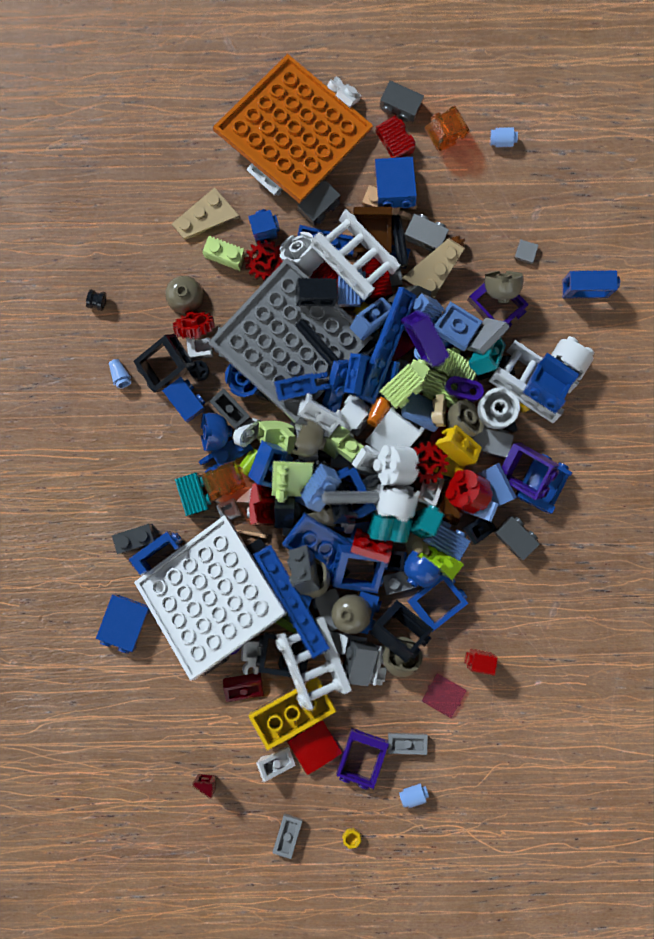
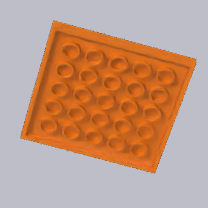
[213,54,373,204]

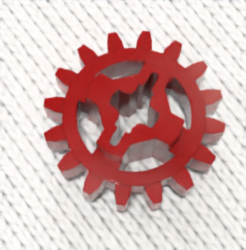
[244,239,283,282]
[173,312,215,339]
[413,442,449,484]

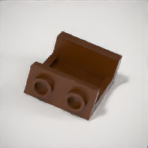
[353,207,392,259]

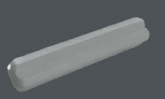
[322,491,379,504]

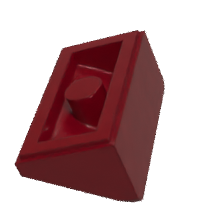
[223,672,264,702]
[193,774,217,799]

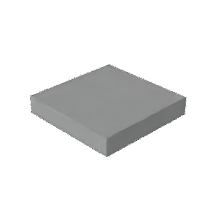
[466,318,509,354]

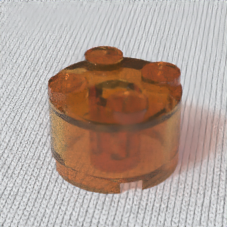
[425,106,470,151]
[201,461,246,501]

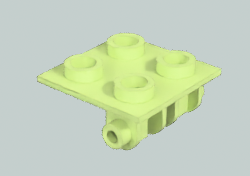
[272,461,313,502]

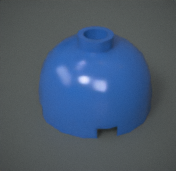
[225,364,258,397]
[201,413,232,451]
[404,551,443,588]

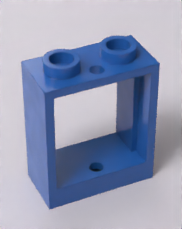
[562,270,620,298]
[330,544,388,593]
[406,575,468,632]

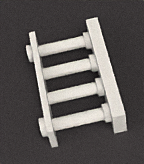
[310,209,400,301]
[489,340,579,423]
[276,617,352,710]

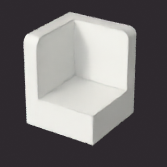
[186,338,213,360]

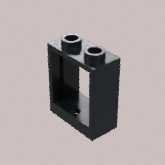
[133,334,195,393]
[370,600,433,663]
[256,632,309,677]

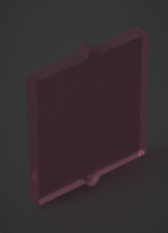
[421,673,467,718]

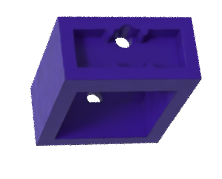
[467,283,529,328]
[401,310,450,367]
[501,442,559,500]
[336,728,389,790]

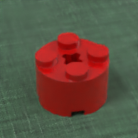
[445,470,493,514]

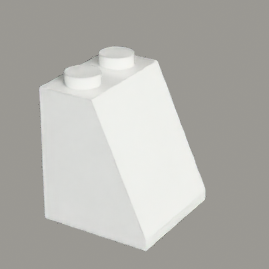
[365,406,425,452]

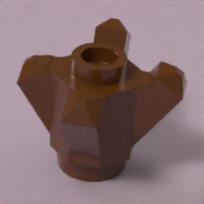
[435,492,463,525]

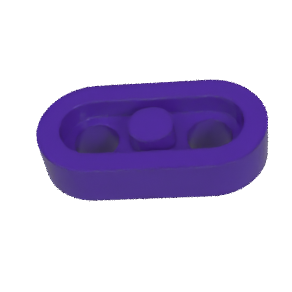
[445,376,484,402]

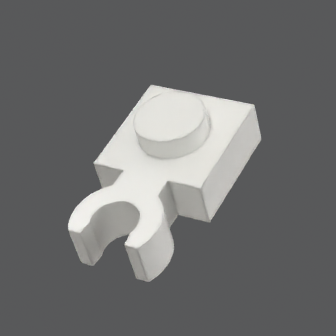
[327,77,362,107]
[241,640,262,675]

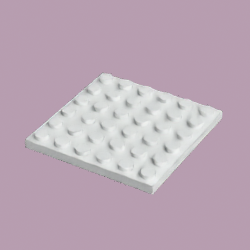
[134,515,287,680]

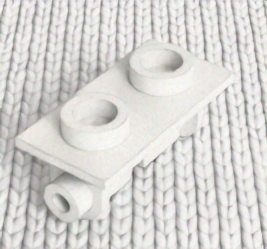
[369,644,387,686]

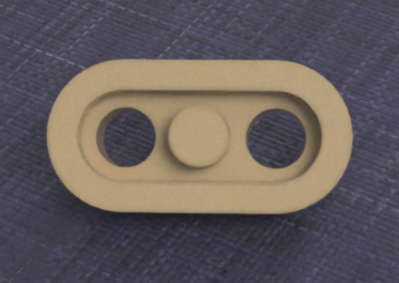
[431,394,447,427]

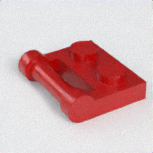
[351,528,394,563]

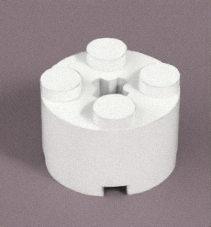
[279,232,324,277]
[551,336,594,381]
[477,388,520,429]
[335,395,371,438]
[373,445,419,486]
[376,484,420,521]

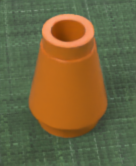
[367,397,391,427]

